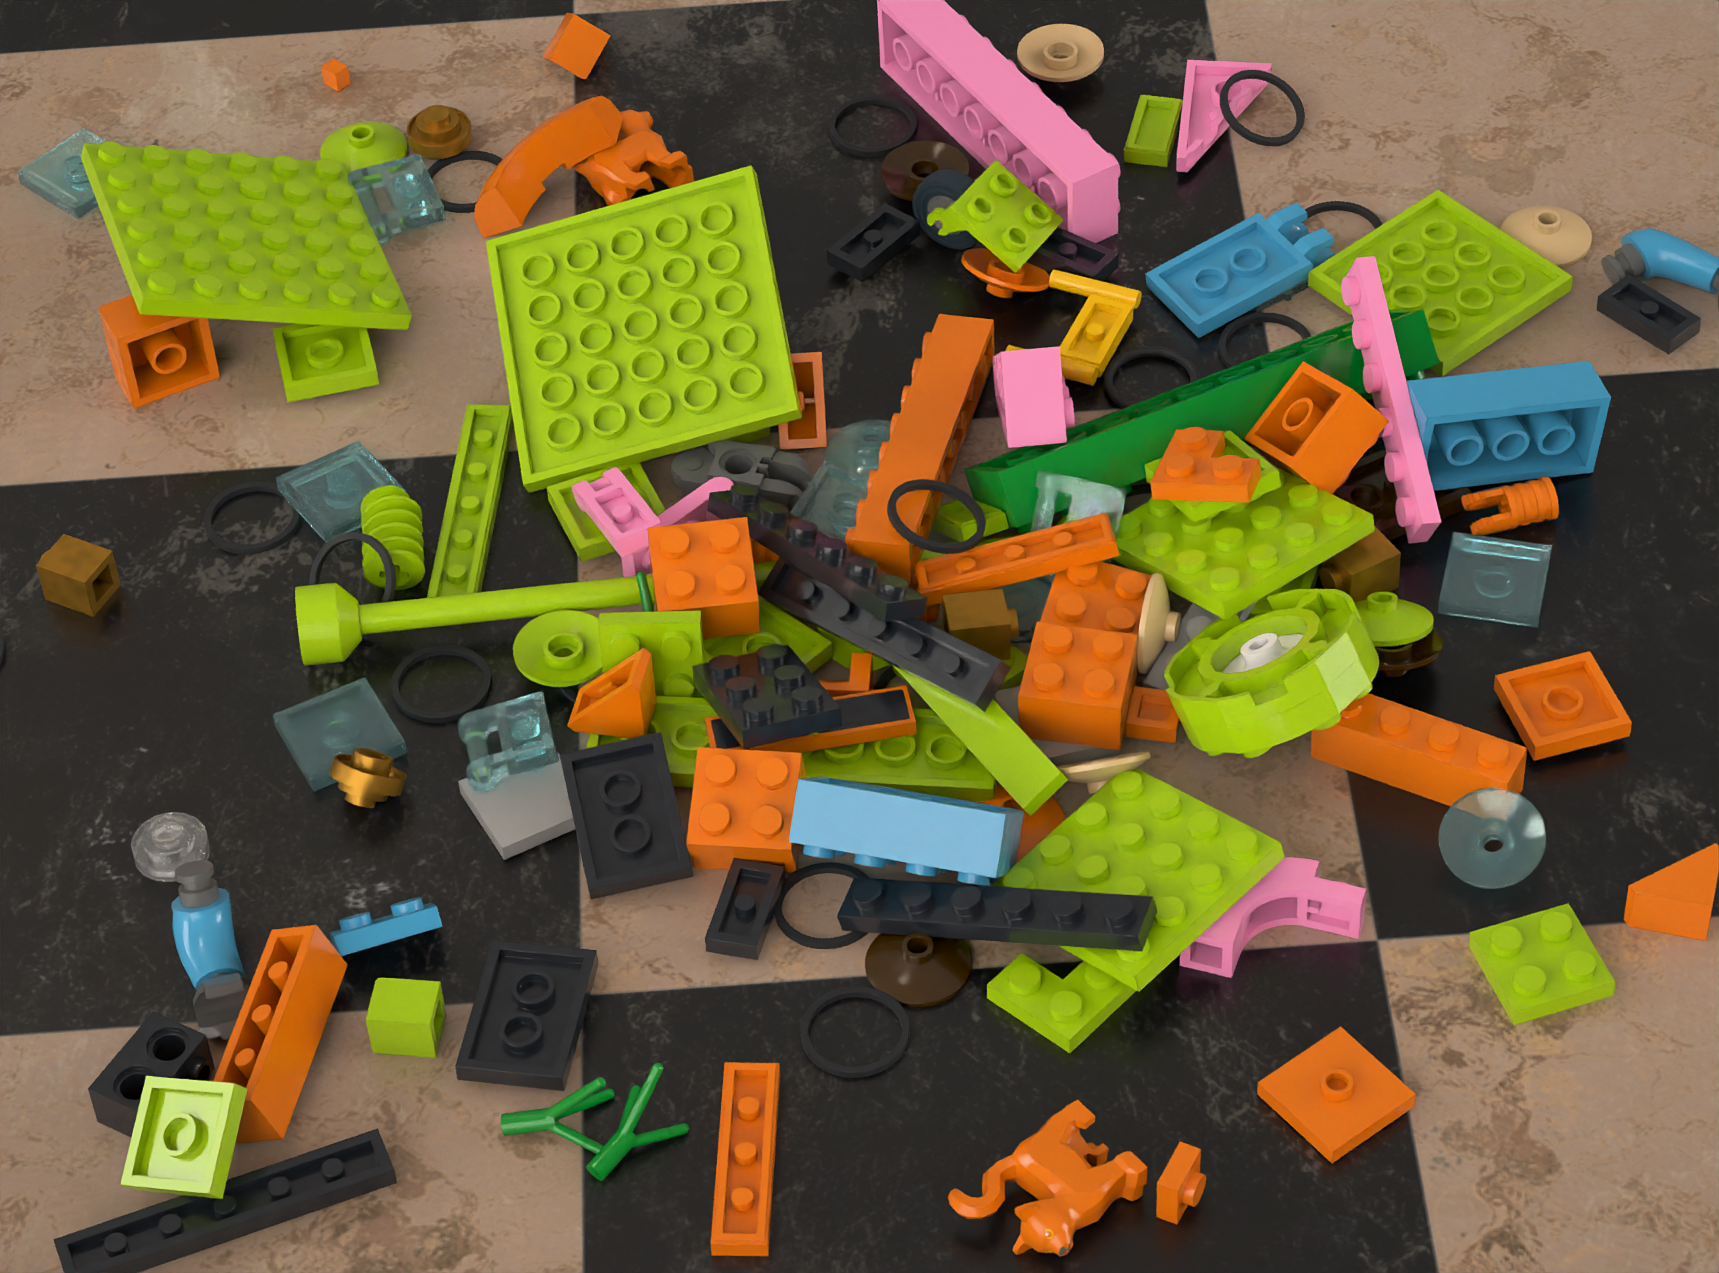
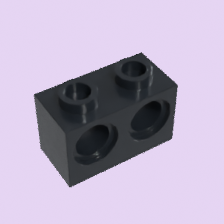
[88,1011,215,1137]

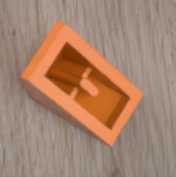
[778,352,827,450]
[567,648,657,738]
[1624,843,1719,941]

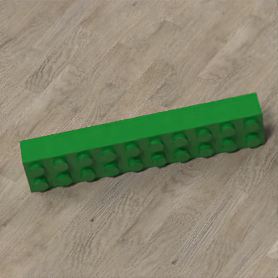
[964,309,1440,533]

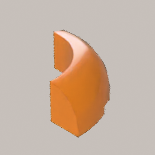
[474,95,623,238]

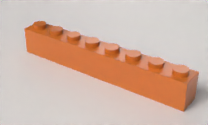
[845,314,995,585]

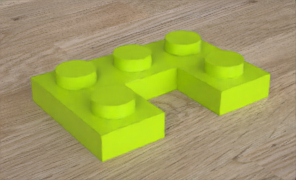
[987,953,1137,1053]

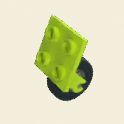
[912,160,1064,273]

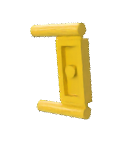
[1006,269,1142,386]

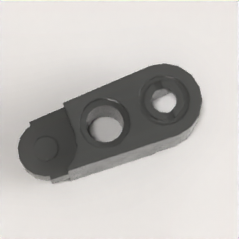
[671,440,815,520]

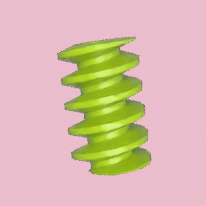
[360,485,425,590]

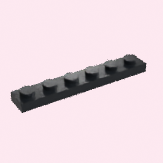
[707,484,927,622]
[758,557,1011,712]
[837,877,1157,952]
[53,1128,397,1273]

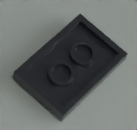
[692,644,842,749]
[560,732,694,900]
[455,940,598,1091]

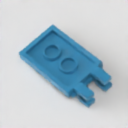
[1145,202,1335,338]

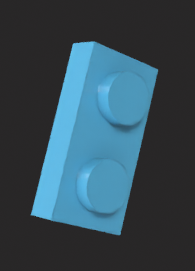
[329,897,443,956]

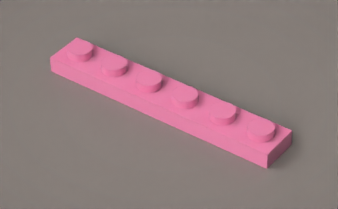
[1341,256,1441,543]

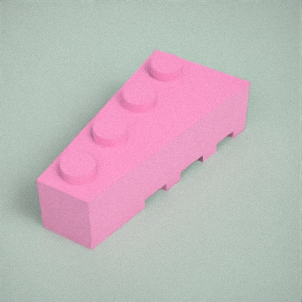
[992,346,1075,448]

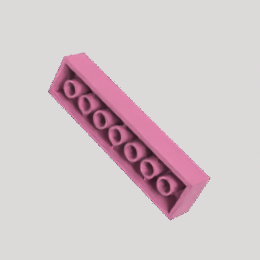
[877,0,1121,243]

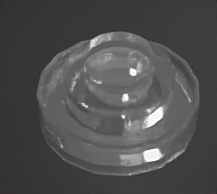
[131,812,210,882]

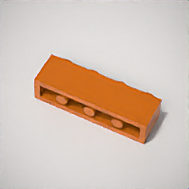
[1310,693,1527,825]
[213,925,348,1143]

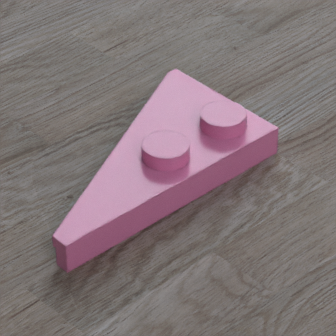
[1176,60,1272,172]

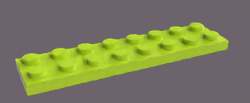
[586,696,996,802]

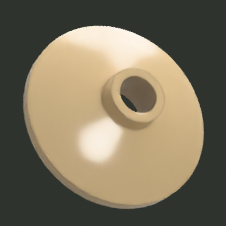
[1017,24,1104,82]
[1500,206,1592,268]
[1137,573,1181,674]
[1057,751,1151,794]

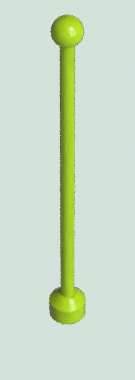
[295,511,1110,666]

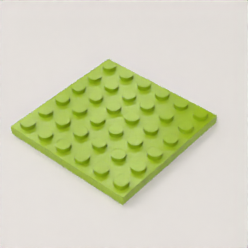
[81,142,412,330]
[486,165,803,493]

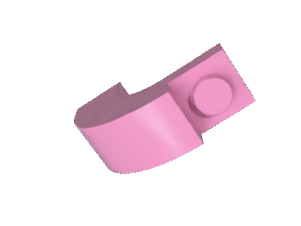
[1180,857,1366,978]

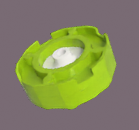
[1164,589,1379,758]

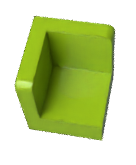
[366,978,447,1058]

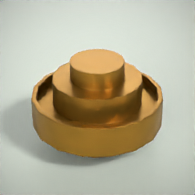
[407,105,472,159]
[329,747,407,808]

